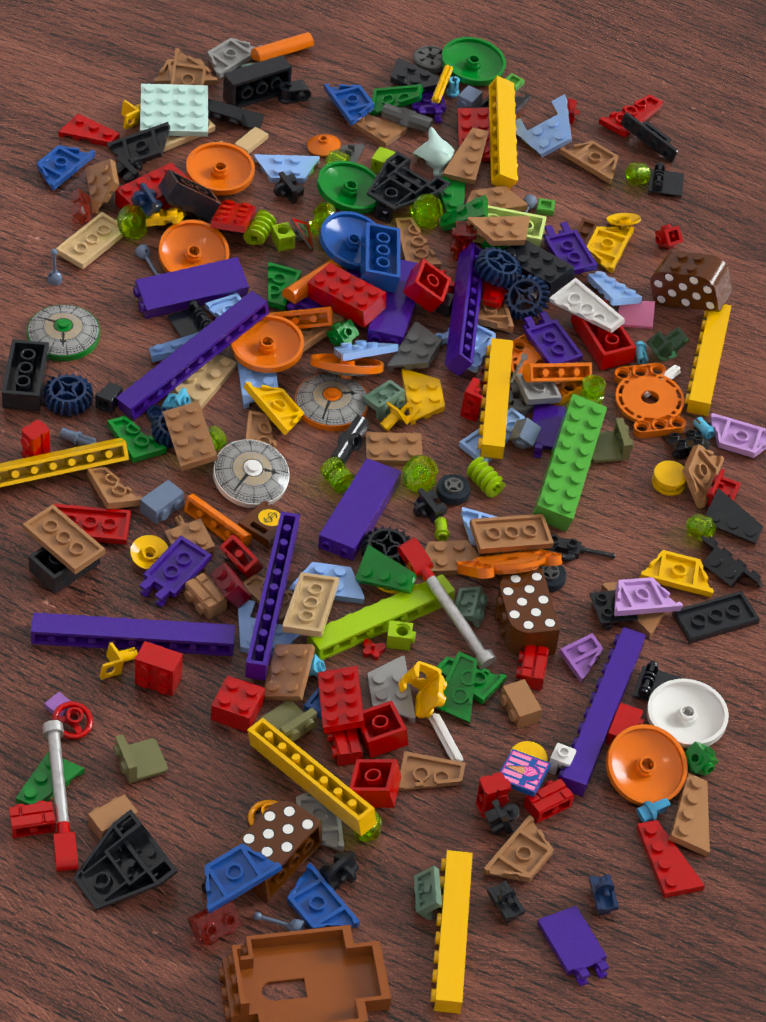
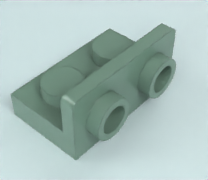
[363,380,405,420]
[455,586,488,628]
[414,866,442,920]

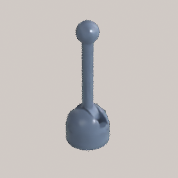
[523,194,537,213]
[135,244,160,276]
[48,248,62,286]
[253,912,305,931]

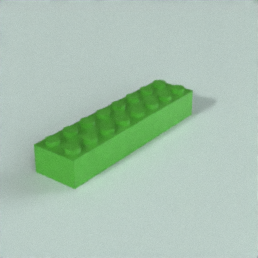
[532,394,607,532]

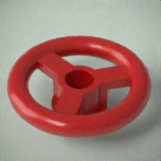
[52,701,93,740]

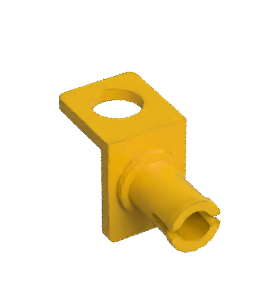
[121,100,141,130]
[379,401,421,432]
[99,642,138,680]

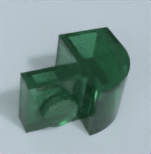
[646,327,690,361]

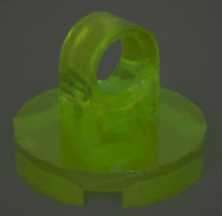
[409,194,443,229]
[309,202,335,236]
[115,204,148,239]
[402,455,439,492]

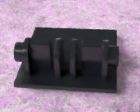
[648,162,684,197]
[167,300,211,338]
[662,429,711,459]
[589,590,638,631]
[633,661,681,701]

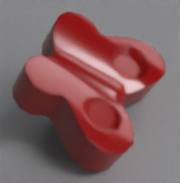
[362,639,386,660]

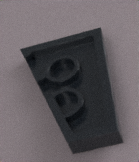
[703,488,763,545]

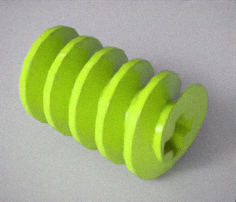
[243,209,276,245]
[467,457,506,498]

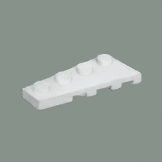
[549,278,625,333]

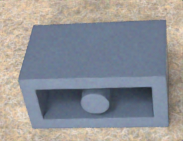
[140,480,184,525]

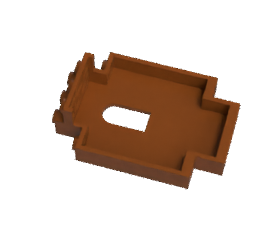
[218,925,391,1022]

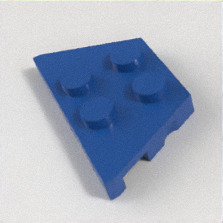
[324,84,374,126]
[37,145,95,191]
[204,843,283,913]
[287,863,360,929]

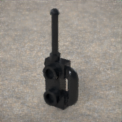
[543,534,616,562]

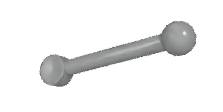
[510,353,528,382]

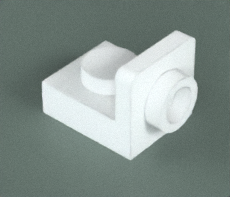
[548,743,576,775]

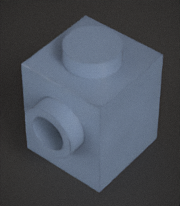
[457,85,483,108]
[509,418,541,449]

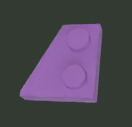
[559,633,604,682]

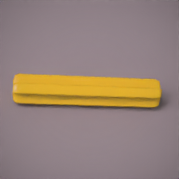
[432,65,453,104]

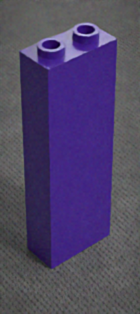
[133,257,249,319]
[367,259,418,348]
[318,458,401,561]

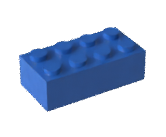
[360,222,400,293]

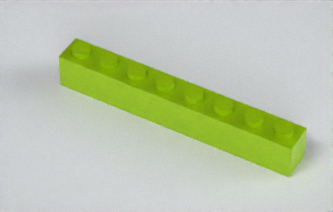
[307,574,455,660]

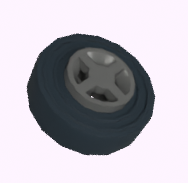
[436,474,470,505]
[537,565,567,592]

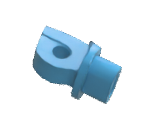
[636,798,671,823]

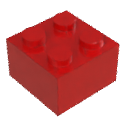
[403,258,451,313]
[135,641,183,697]
[211,675,265,733]
[357,700,409,758]
[349,759,402,808]

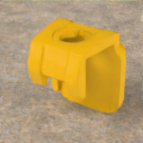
[398,661,447,719]

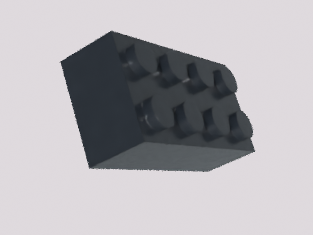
[223,55,292,108]
[503,240,574,298]
[2,339,50,411]

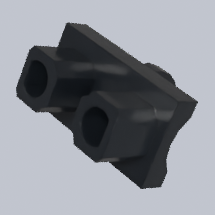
[116,155,143,184]
[273,171,304,204]
[413,488,447,525]
[484,799,520,835]
[319,850,359,890]
[487,881,525,923]

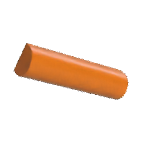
[251,32,314,62]
[282,259,342,304]
[269,307,333,329]
[522,362,592,382]
[184,494,252,547]

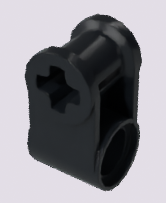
[278,80,311,104]

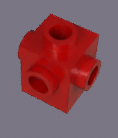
[655,224,683,250]

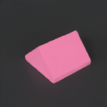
[616,301,655,329]

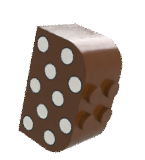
[650,251,733,312]
[494,568,560,656]
[235,801,323,903]

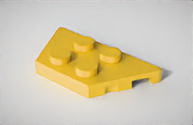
[145,207,188,226]
[587,226,634,273]
[401,369,445,425]
[243,382,304,435]
[639,550,714,598]

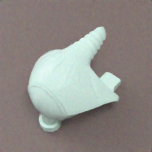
[413,127,455,177]

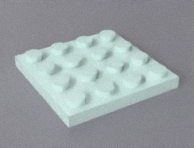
[140,84,208,137]

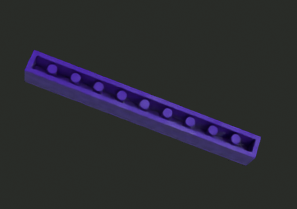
[445,242,483,376]
[116,291,269,420]
[245,511,300,681]
[31,613,235,656]
[558,627,646,797]

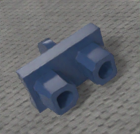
[131,183,163,217]
[588,874,619,915]

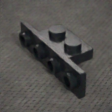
[208,99,264,129]
[620,112,678,163]
[701,535,763,588]

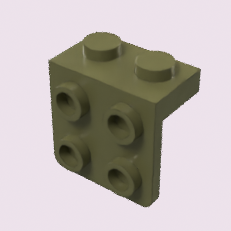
[592,418,634,463]
[260,701,317,742]
[113,734,168,783]

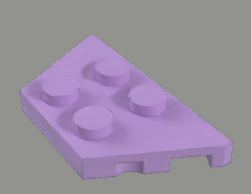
[710,413,766,458]
[614,577,683,616]

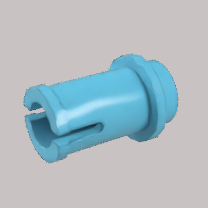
[447,76,460,98]
[634,341,649,364]
[693,417,715,439]

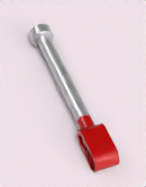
[397,537,497,669]
[42,720,78,872]

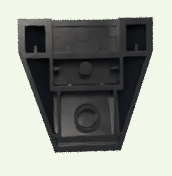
[367,151,450,212]
[73,809,178,910]

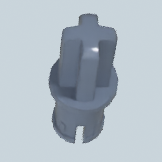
[59,427,97,446]

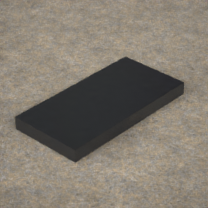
[672,591,760,644]

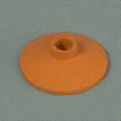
[307,134,341,157]

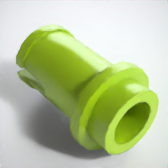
[434,517,450,541]

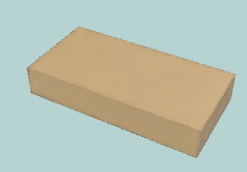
[234,127,268,154]

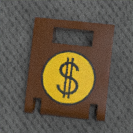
[238,501,284,547]

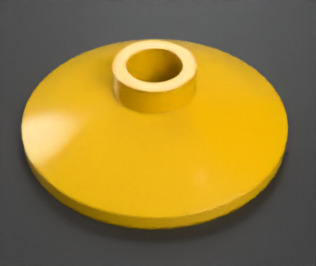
[607,213,641,230]
[130,535,169,570]

